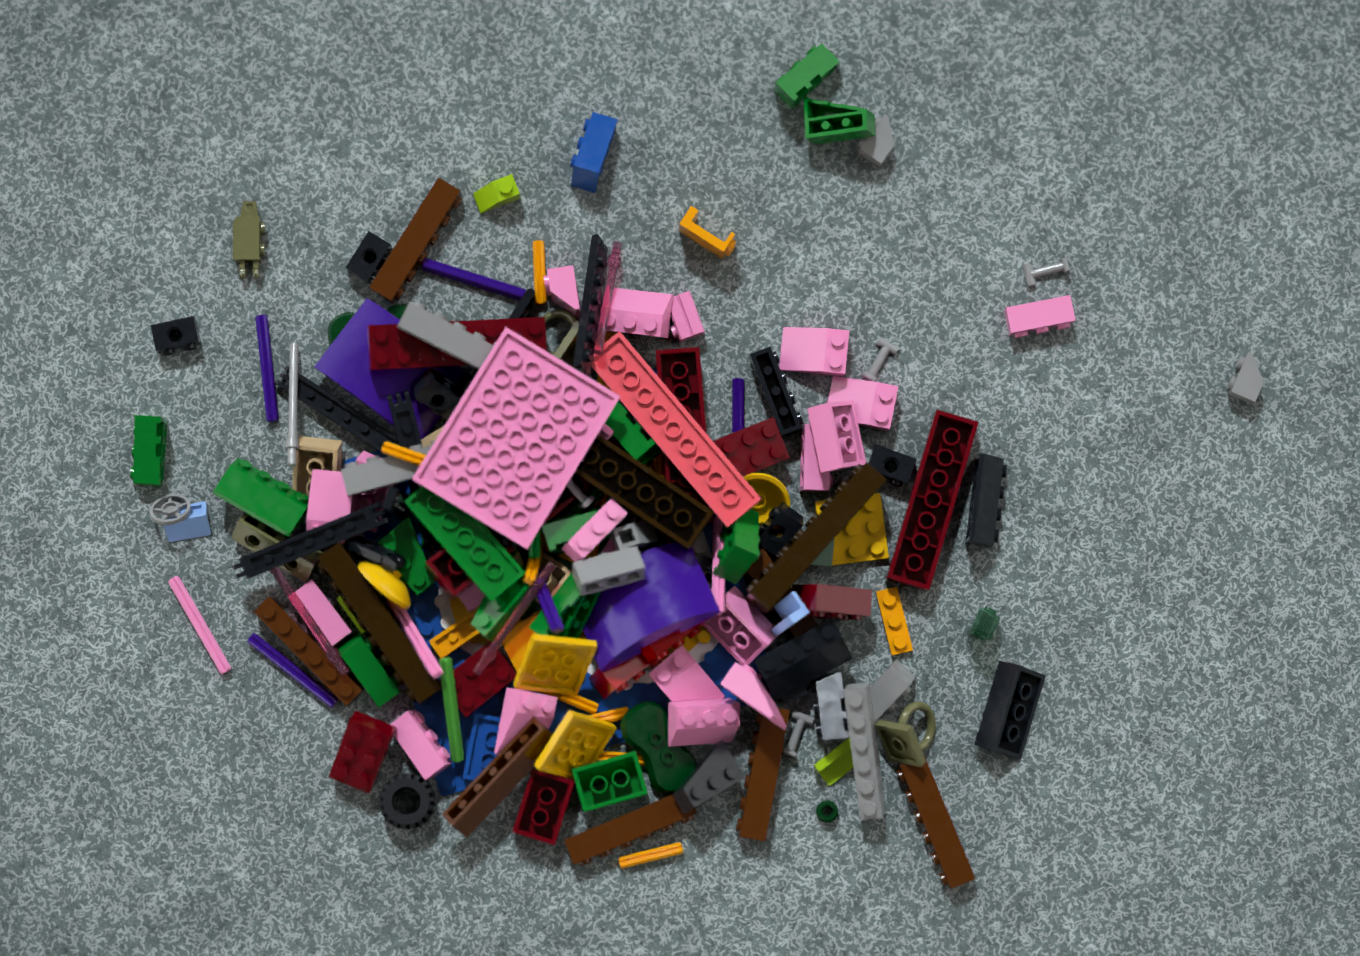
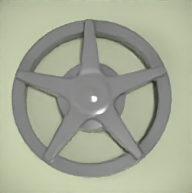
[150,494,191,526]

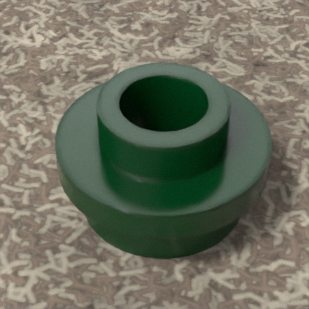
[816,800,838,823]

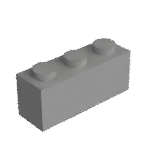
[572,546,645,596]

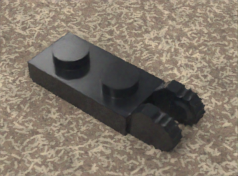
[344,535,406,572]

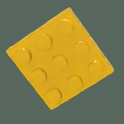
[815,493,889,567]
[513,634,598,695]
[534,710,617,780]

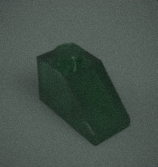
[967,606,1000,642]

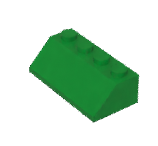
[212,458,309,537]

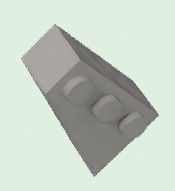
[870,659,916,724]

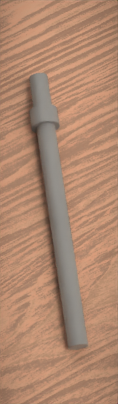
[286,343,299,467]

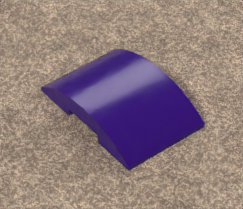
[314,298,471,439]
[583,542,721,673]

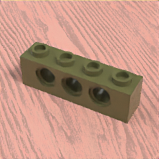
[231,512,323,582]

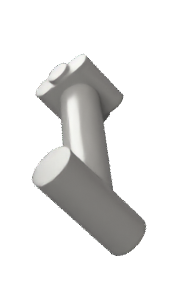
[1022,258,1070,287]
[861,337,899,382]
[566,479,594,509]
[782,710,814,759]

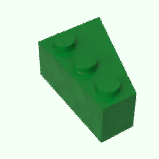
[130,415,168,487]
[378,516,436,597]
[337,631,400,707]

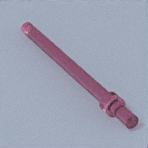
[594,241,622,355]
[473,561,557,675]
[270,567,349,676]

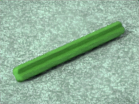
[439,657,464,762]

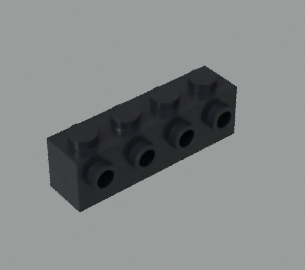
[749,347,804,438]

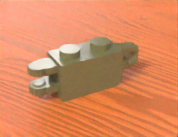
[233,201,266,279]

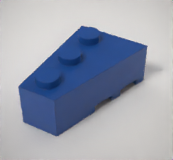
[570,112,618,193]

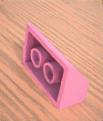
[544,265,581,319]
[598,287,673,338]
[807,400,866,473]
[703,586,780,666]
[668,698,740,747]

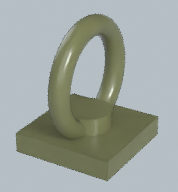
[542,310,600,369]
[875,701,936,767]

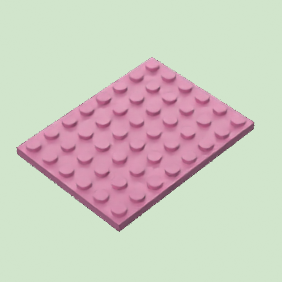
[412,327,620,549]

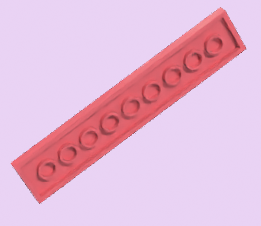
[591,331,762,528]

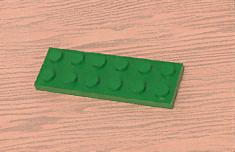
[404,486,526,603]

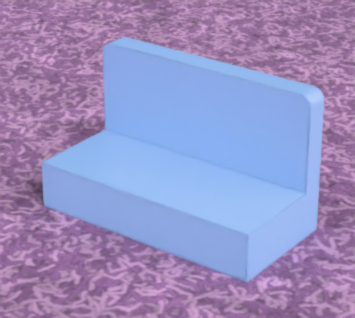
[164,501,211,542]
[771,591,809,637]

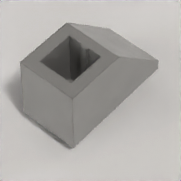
[858,114,894,167]
[1227,352,1264,405]
[611,522,660,551]

